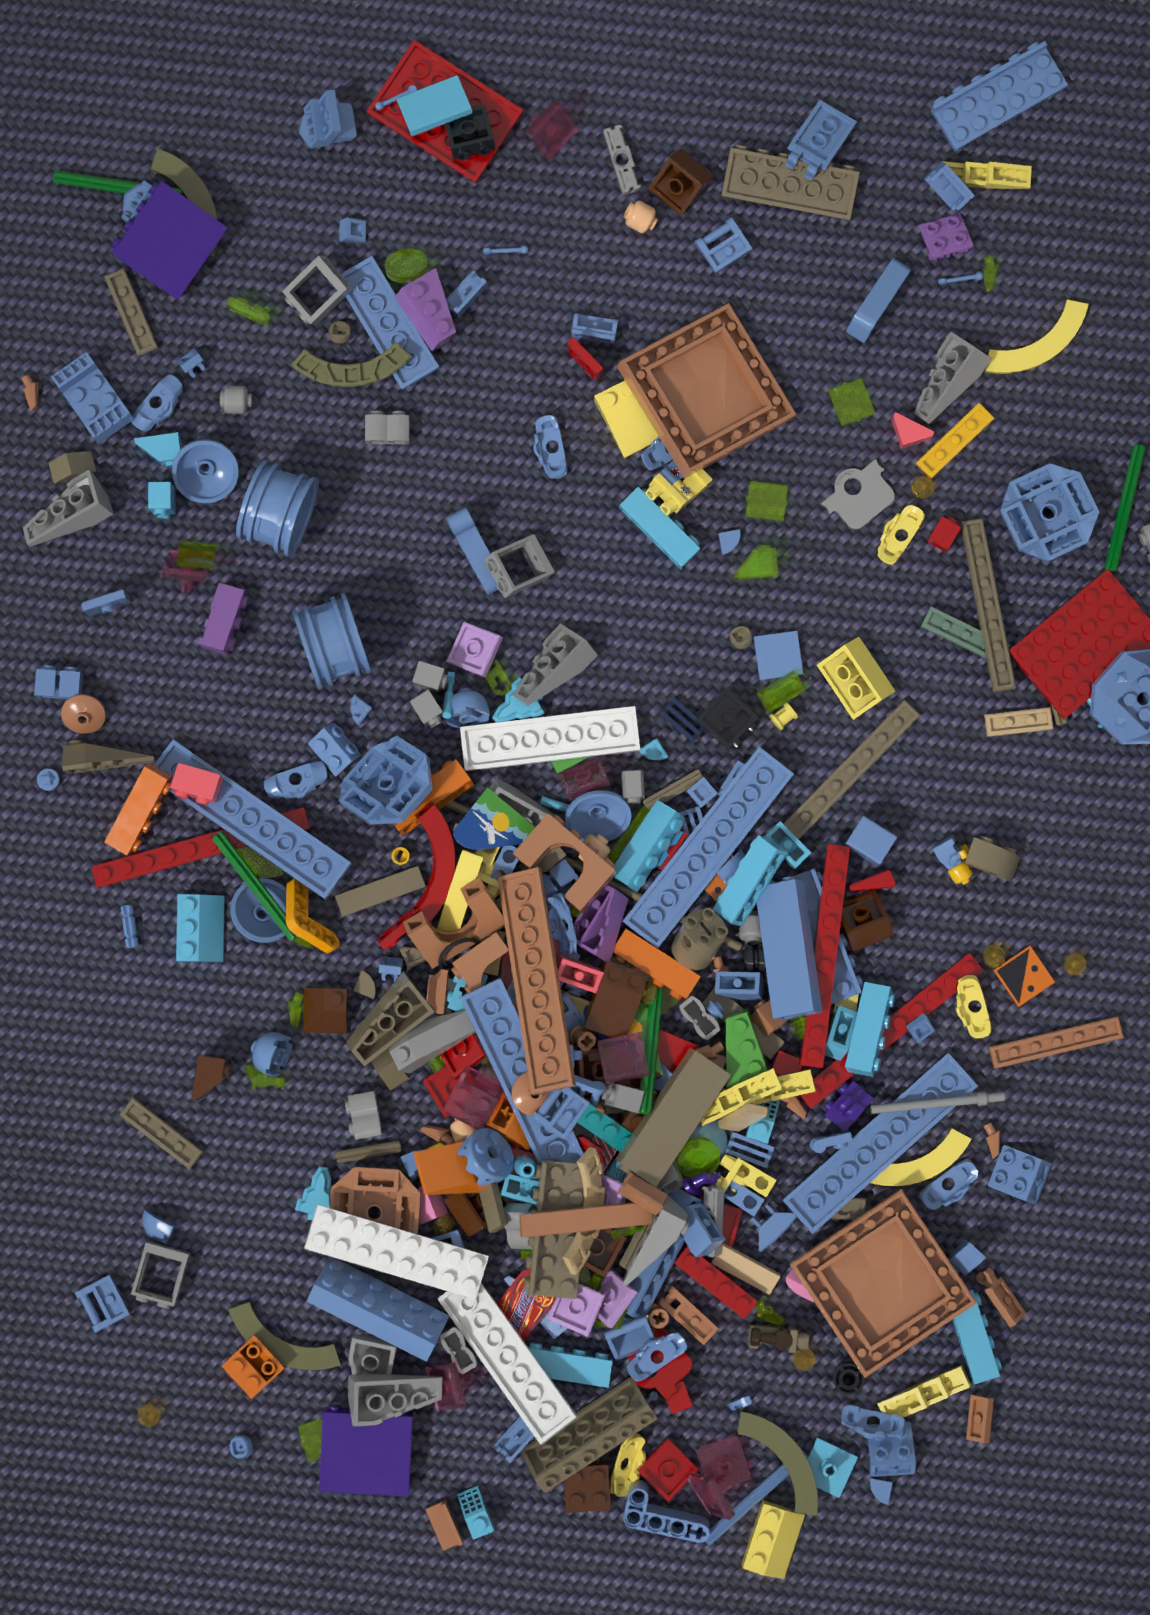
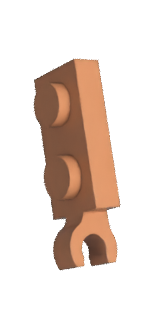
[975,1267,1027,1327]

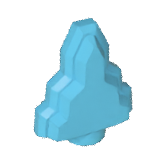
[492,677,545,723]
[295,1166,331,1220]

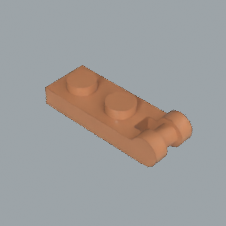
[658,1286,719,1345]

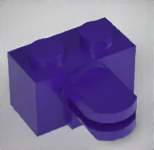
[823,1081,873,1132]

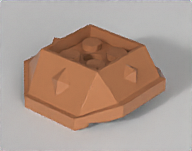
[330,1167,421,1234]

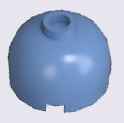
[446,688,490,728]
[251,1032,292,1078]

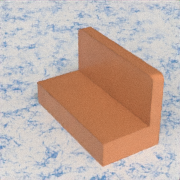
[617,1172,668,1215]
[425,1499,464,1551]

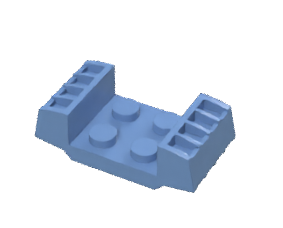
[51,352,135,445]

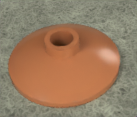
[61,694,106,734]
[511,1072,553,1116]

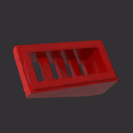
[847,870,896,892]

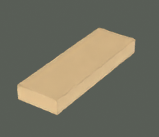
[984,707,1053,737]
[718,1103,768,1132]
[711,1242,781,1295]

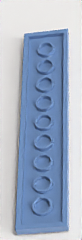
[154,740,352,900]
[623,747,794,949]
[459,978,584,1165]
[782,1053,978,1234]

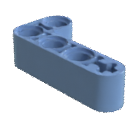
[846,258,912,343]
[446,507,498,595]
[624,1480,710,1543]

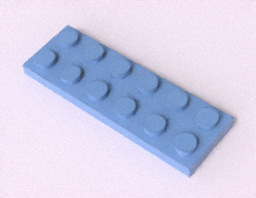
[342,256,440,391]

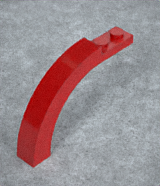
[376,801,455,950]

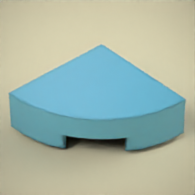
[639,738,668,761]

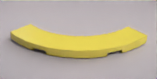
[984,300,1088,374]
[870,1128,971,1186]

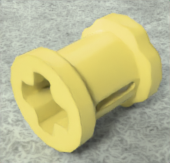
[769,702,798,731]

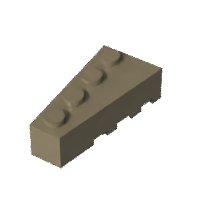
[346,971,435,1066]

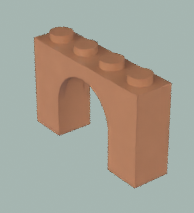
[513,813,617,913]
[403,877,505,969]
[451,932,519,1016]

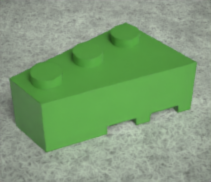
[726,1008,770,1089]

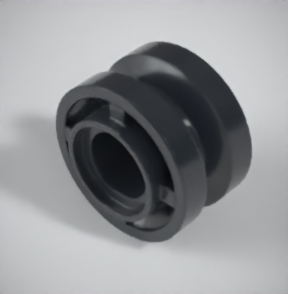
[744,943,766,974]
[832,1362,865,1395]

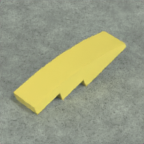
[942,161,1032,189]
[437,849,484,932]
[701,1069,782,1126]
[722,1070,815,1105]
[878,1365,971,1417]

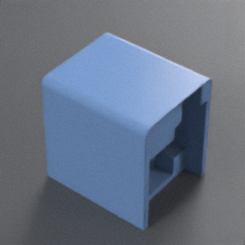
[843,815,897,867]

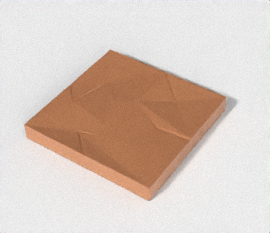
[616,303,797,479]
[789,1189,977,1378]

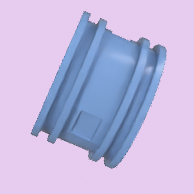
[236,460,319,557]
[292,592,371,689]

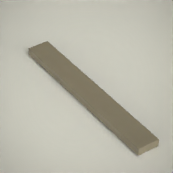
[960,518,1016,693]
[783,700,920,840]

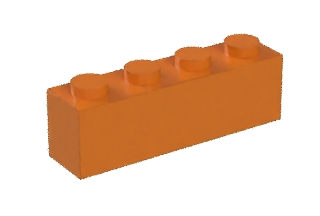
[395,759,474,836]
[104,764,173,855]
[613,929,701,1000]

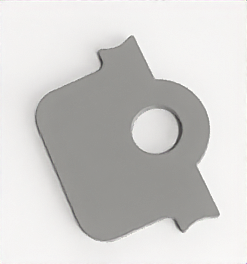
[821,459,894,530]

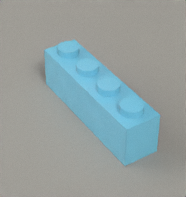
[619,487,700,570]
[614,800,685,892]
[713,835,788,926]
[845,982,895,1077]
[952,1288,1002,1384]
[527,1342,613,1388]

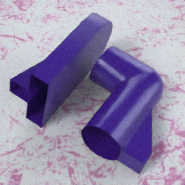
[683,1173,721,1197]

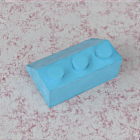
[176,894,225,962]

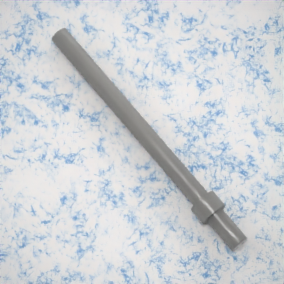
[870,1092,1005,1114]

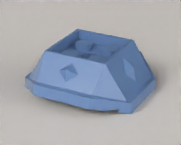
[1000,463,1099,562]
[1090,649,1150,744]
[339,736,433,825]

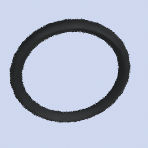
[438,937,480,971]

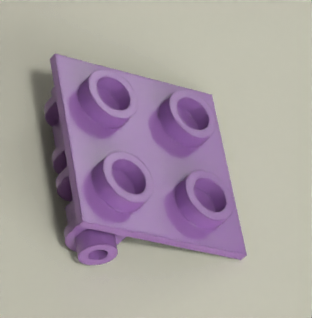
[918,213,974,262]

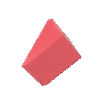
[891,412,934,449]

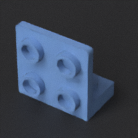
[988,1145,1052,1205]
[868,1422,916,1477]

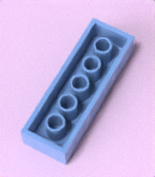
[306,1256,449,1362]

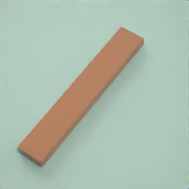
[988,1016,1124,1069]
[519,1202,652,1238]

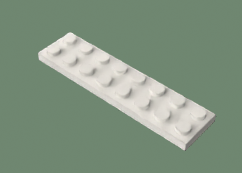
[460,706,640,772]
[304,1205,489,1299]
[438,1282,578,1445]

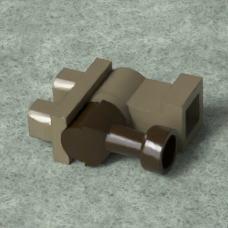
[747,1324,809,1353]

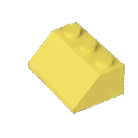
[817,637,896,720]
[741,1500,805,1579]

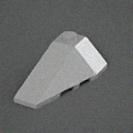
[914,332,992,424]
[23,469,113,547]
[513,623,598,706]
[489,777,567,829]
[389,1010,476,1074]
[622,1195,689,1286]
[348,1333,397,1375]
[348,1374,442,1426]

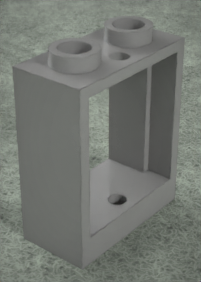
[282,256,354,324]
[484,534,555,598]
[131,1241,191,1309]

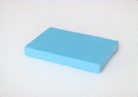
[396,76,473,136]

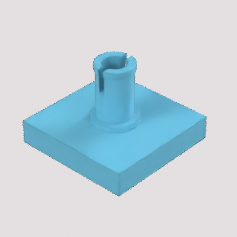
[807,1437,858,1498]

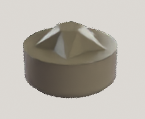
[329,321,351,343]
[730,626,753,649]

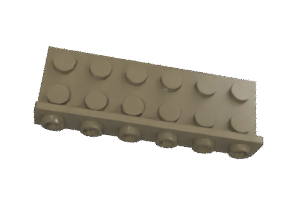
[722,145,860,220]
[523,1159,584,1299]
[520,1377,657,1493]

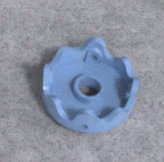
[458,1128,514,1186]

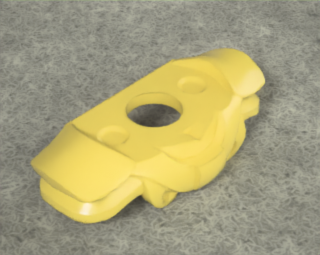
[878,505,925,565]
[956,975,991,1038]
[610,1433,646,1497]

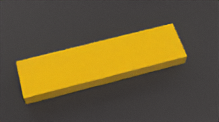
[916,403,994,479]

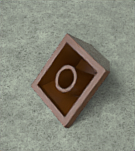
[303,988,349,1033]

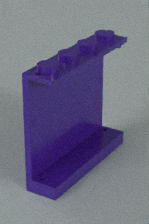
[110,180,228,300]
[319,1404,414,1496]

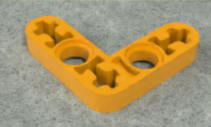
[286,878,340,953]

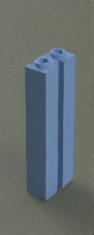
[757,877,822,1020]

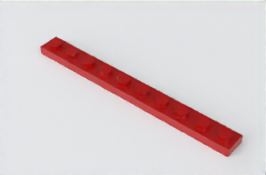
[91,807,310,888]
[800,844,850,1068]
[800,953,983,1109]

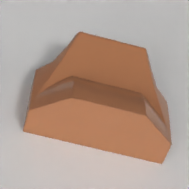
[426,969,449,1014]

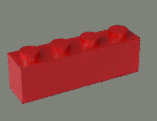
[674,1244,758,1319]

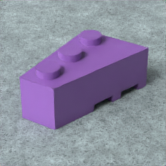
[395,268,456,351]
[198,583,249,655]
[573,885,629,962]

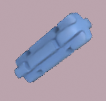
[121,905,138,948]

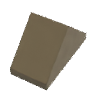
[49,451,97,484]
[371,1048,409,1091]

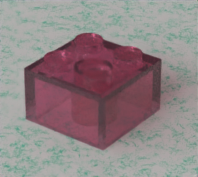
[443,1065,504,1129]

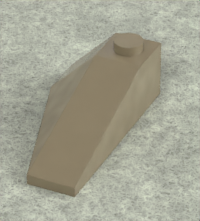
[62,740,157,774]

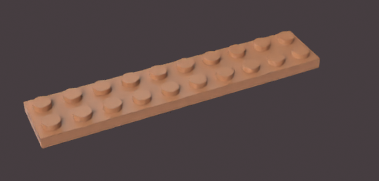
[497,867,576,1095]

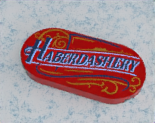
[497,1269,557,1342]

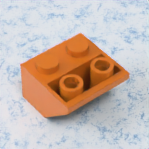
[486,1092,531,1151]
[222,1335,285,1399]

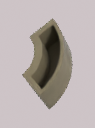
[965,836,1020,882]

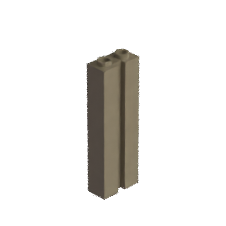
[615,1048,731,1187]

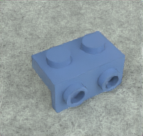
[308,723,361,777]

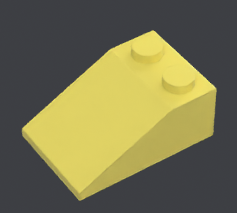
[594,380,658,458]

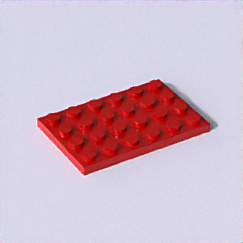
[366,40,523,184]
[1009,569,1150,720]

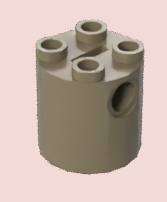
[672,908,728,970]

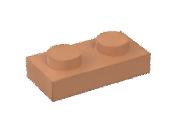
[966,1395,994,1443]

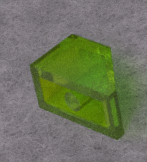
[733,545,778,581]

